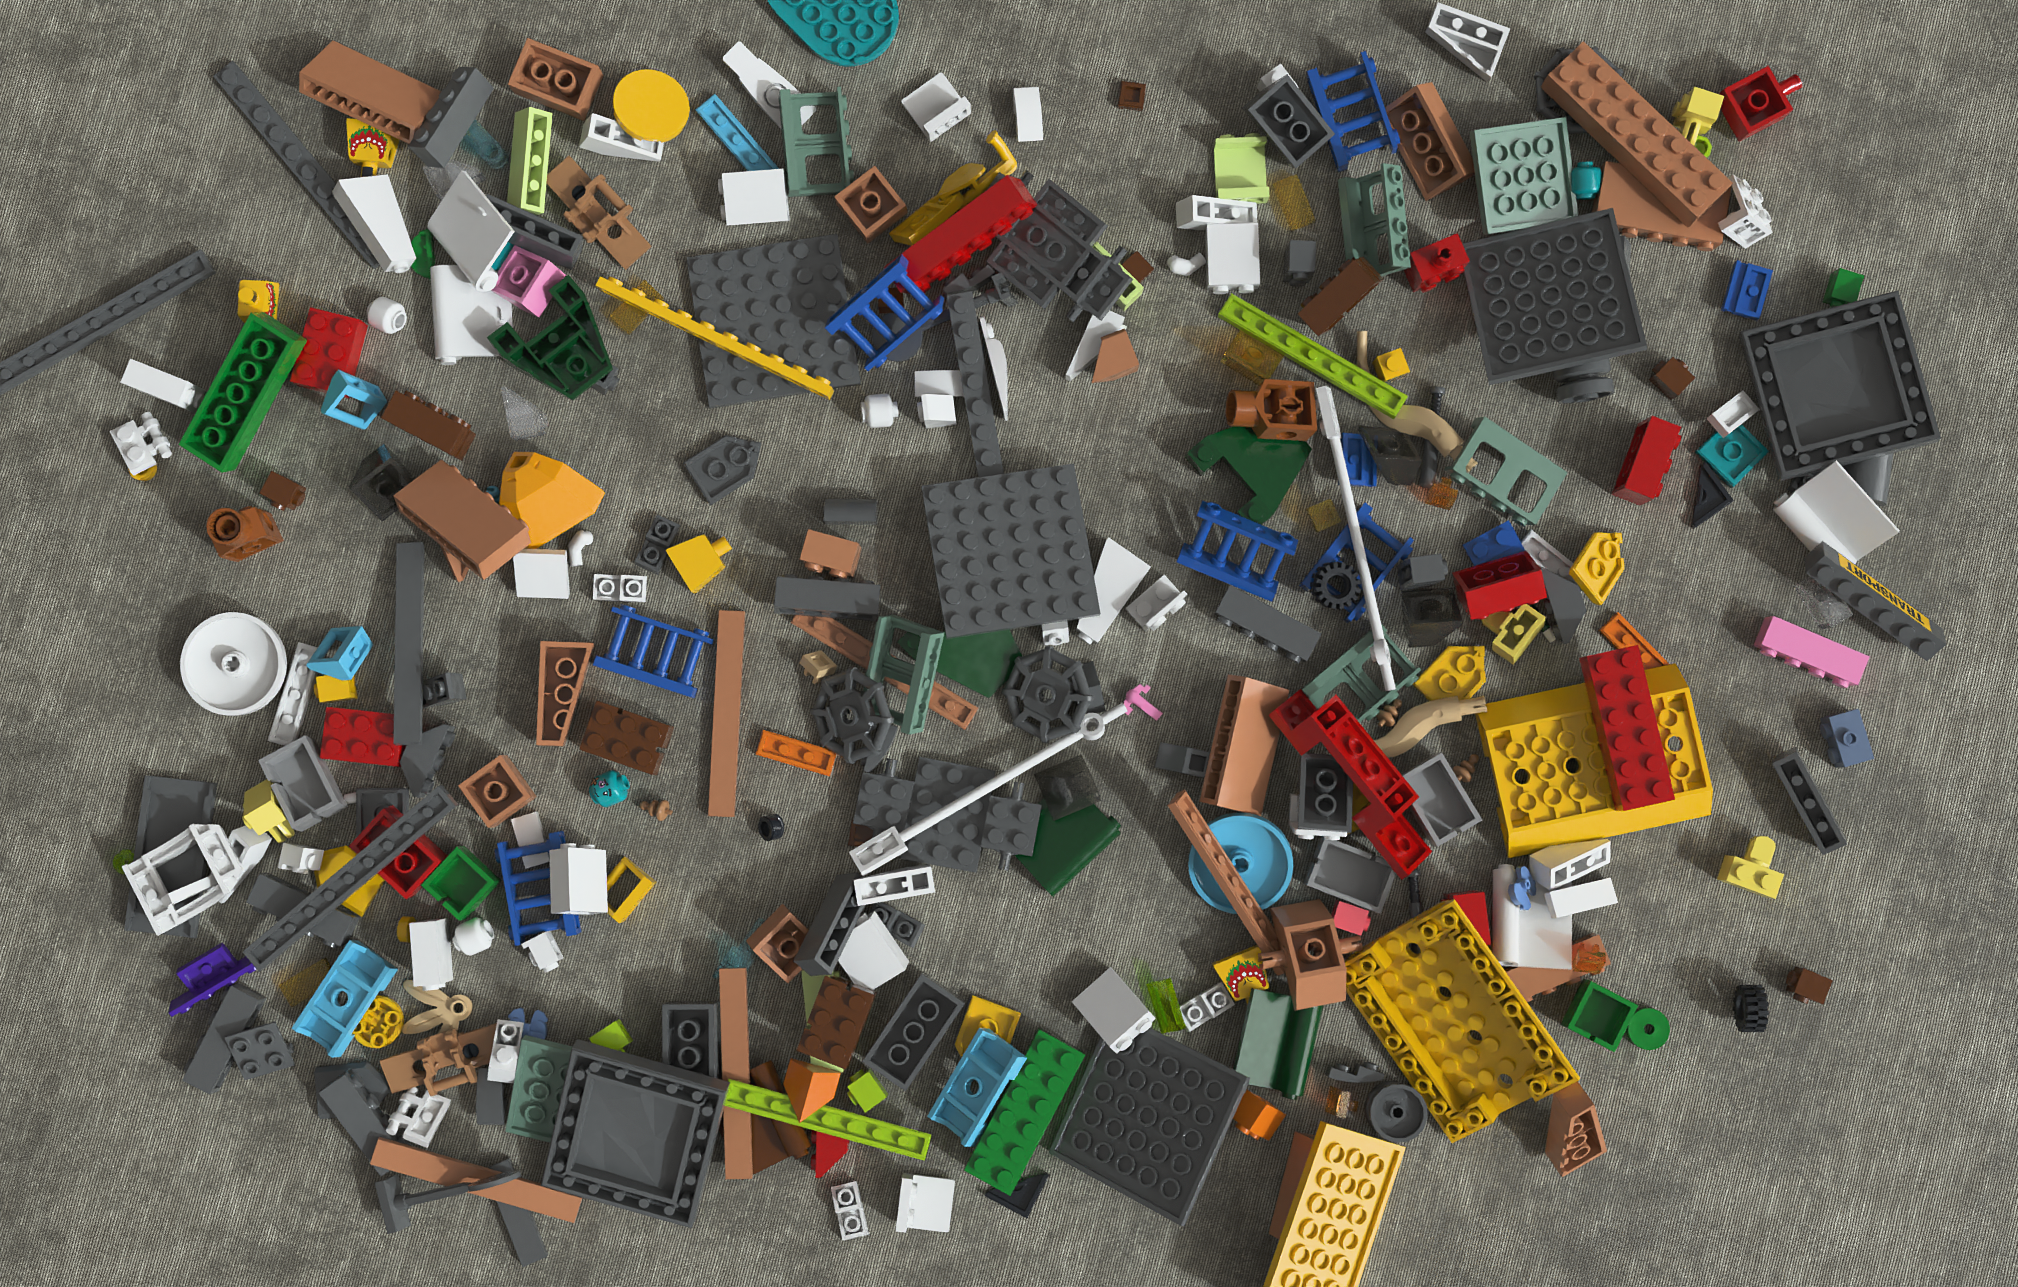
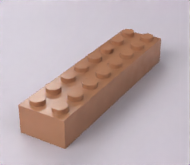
[1541,41,1733,228]

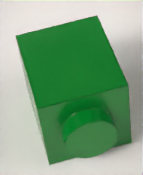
[1822,268,1865,308]

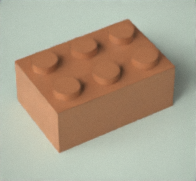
[508,38,604,121]

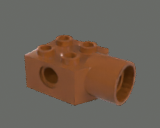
[1225,379,1317,441]
[206,506,284,562]

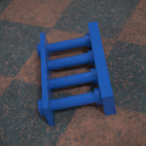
[1306,51,1400,172]
[825,254,944,371]
[1177,500,1298,602]
[1299,503,1414,623]
[593,604,714,698]
[495,831,581,946]

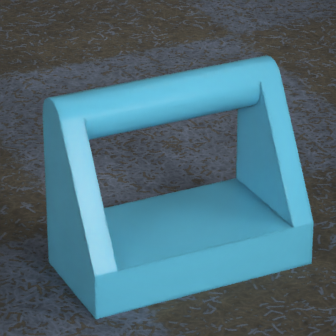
[321,370,387,430]
[307,626,373,680]

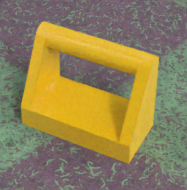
[607,856,656,923]

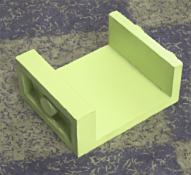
[1213,133,1270,204]

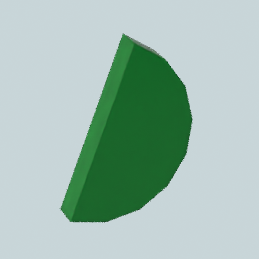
[411,229,435,279]

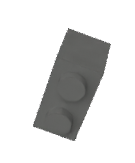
[1283,240,1316,287]

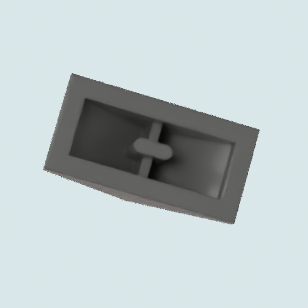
[1071,661,1106,714]

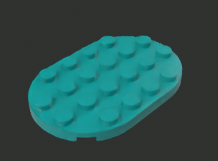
[767,0,899,67]

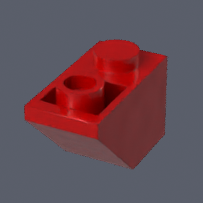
[811,1130,849,1178]

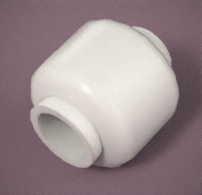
[367,297,407,334]
[860,393,898,428]
[453,917,494,956]

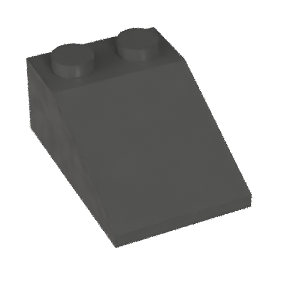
[1297,753,1353,833]

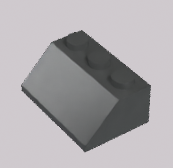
[1242,74,1335,169]

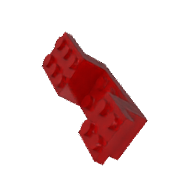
[1269,689,1432,880]

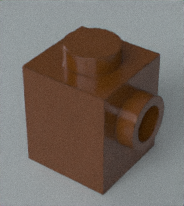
[1648,357,1696,400]
[259,471,306,511]
[1786,966,1833,1004]

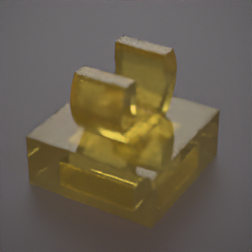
[1306,498,1341,533]

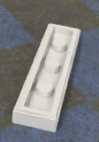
[268,642,318,746]

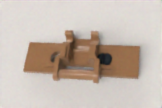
[546,156,652,270]
[380,1023,497,1096]

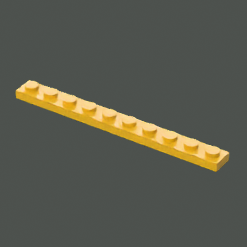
[596,276,834,400]

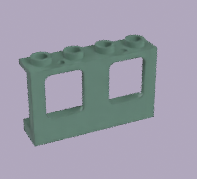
[778,87,854,197]
[1338,163,1411,276]
[1444,416,1568,527]
[863,614,944,735]
[1301,623,1421,723]

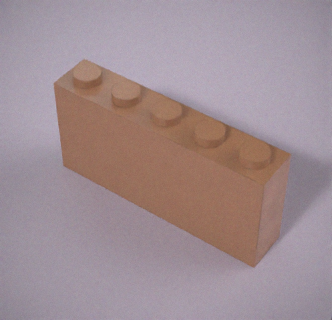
[299,41,441,144]
[1592,161,1732,251]
[393,459,531,580]
[1199,674,1289,816]

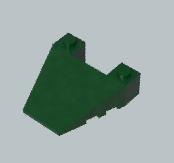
[487,275,613,401]
[1185,426,1312,525]
[897,630,1023,698]

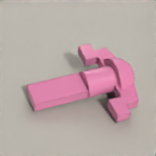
[1123,684,1163,721]

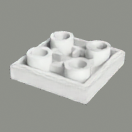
[513,549,570,599]

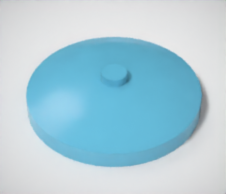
[1188,812,1293,914]

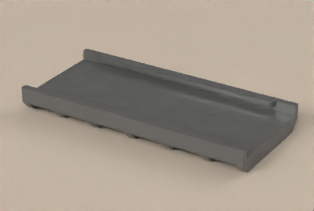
[124,776,218,938]

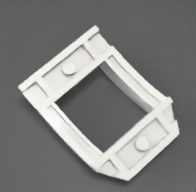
[122,824,244,936]

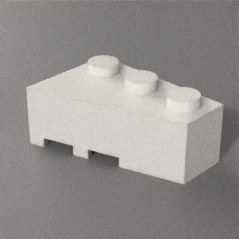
[1425,2,1510,82]

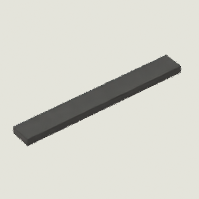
[393,542,424,745]

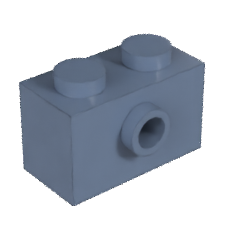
[1820,709,1874,768]

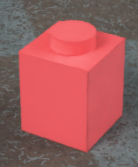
[1331,900,1371,936]

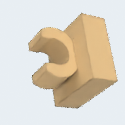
[800,650,837,684]

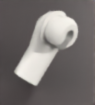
[1167,253,1206,276]
[568,530,593,566]

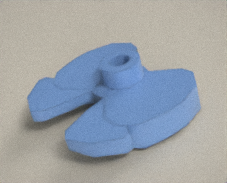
[1508,866,1536,910]
[508,1008,548,1040]

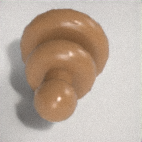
[1376,699,1402,727]
[1452,754,1479,783]
[639,800,673,821]

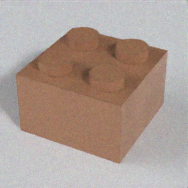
[834,166,908,244]
[800,529,862,579]
[458,755,537,828]
[746,904,809,983]

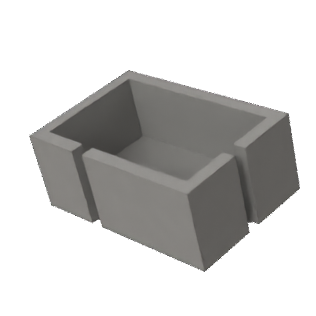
[258,735,348,832]
[1401,752,1482,847]
[1303,836,1396,914]

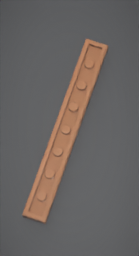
[708,610,745,817]
[790,615,979,730]
[1167,790,1285,976]
[719,967,753,1179]
[370,1137,582,1223]

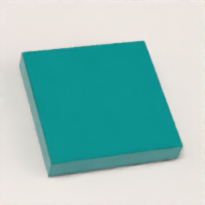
[1695,424,1769,488]

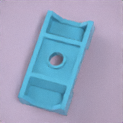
[291,940,398,1058]
[927,1028,1027,1147]

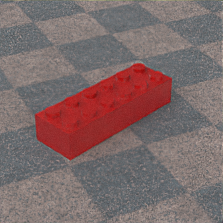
[884,175,1037,294]
[1579,645,1675,811]

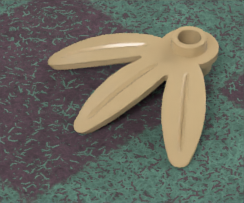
[402,980,473,1034]

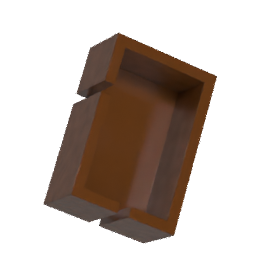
[1297,257,1384,336]
[381,391,476,461]
[579,700,674,775]
[796,974,877,1070]

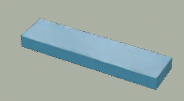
[695,94,779,171]

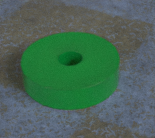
[1626,1007,1670,1050]

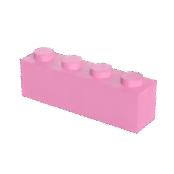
[1753,616,1870,688]

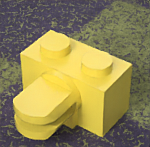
[1672,87,1724,145]
[1481,604,1545,665]
[242,779,295,844]
[1717,836,1784,899]

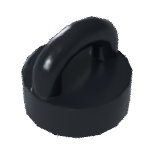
[758,814,784,841]

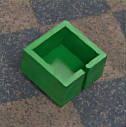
[421,846,502,921]
[1560,978,1638,1052]

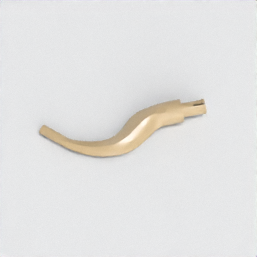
[1357,331,1478,473]
[1374,696,1487,758]

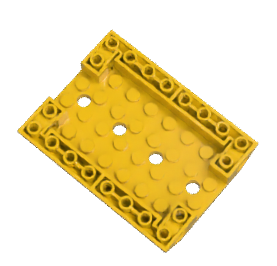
[1475,663,1713,858]
[1344,899,1580,1143]

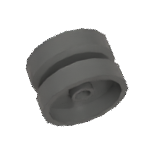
[1553,358,1615,404]
[1364,1081,1428,1142]

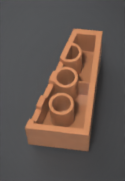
[536,641,595,747]
[1545,1081,1607,1177]

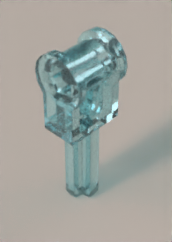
[712,917,766,979]

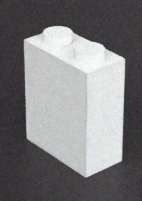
[718,169,790,225]
[1205,223,1260,294]
[120,359,206,413]
[549,843,608,915]
[838,911,909,990]
[409,918,453,991]
[1072,967,1156,1053]

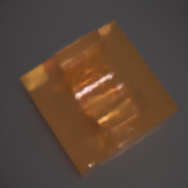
[1425,477,1458,510]
[1572,942,1606,974]
[1325,1086,1359,1118]

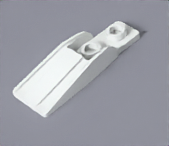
[723,42,816,129]
[979,316,1008,421]

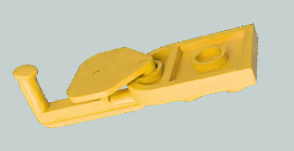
[889,130,1017,246]

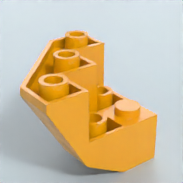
[499,452,605,549]

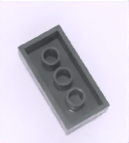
[862,972,965,1091]
[662,1001,722,1080]

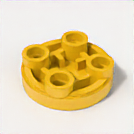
[352,995,404,1048]

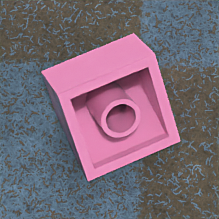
[491,245,565,318]

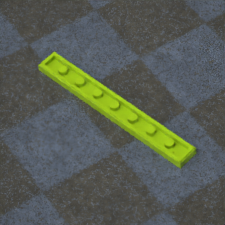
[1217,293,1408,419]
[724,1079,931,1161]

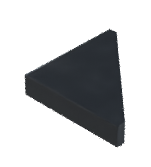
[1691,462,1734,529]
[984,1173,1049,1218]

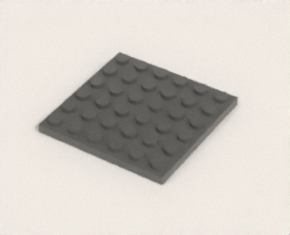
[1463,208,1647,385]
[686,234,861,409]
[921,464,1101,639]
[1049,1027,1251,1226]

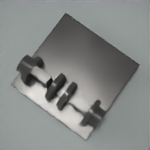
[224,1021,295,1080]

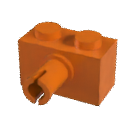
[1233,1090,1286,1141]

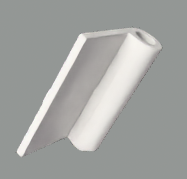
[428,170,515,292]
[430,265,513,365]
[1773,460,1900,564]
[1492,864,1572,970]

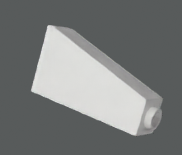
[332,174,416,273]
[1076,537,1151,645]

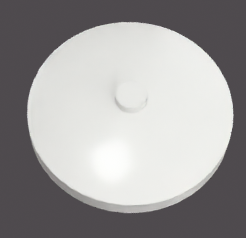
[180,612,287,716]

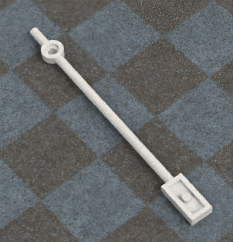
[1315,386,1396,691]
[849,703,1127,876]

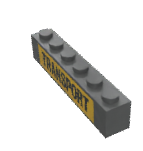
[1804,541,1946,661]

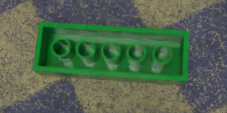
[178,312,307,473]
[964,1027,1085,1196]

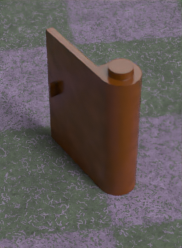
[719,1060,811,1180]

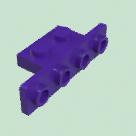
[168,942,257,1017]

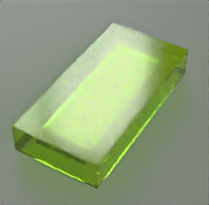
[1146,978,1186,1034]

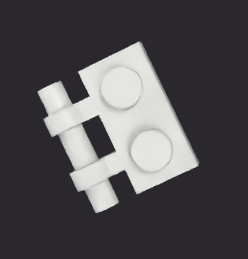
[109,412,172,476]
[386,1087,451,1148]

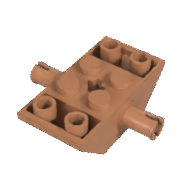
[1258,899,1363,1011]

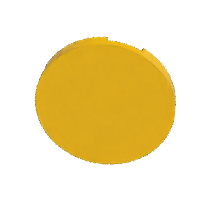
[613,69,690,143]

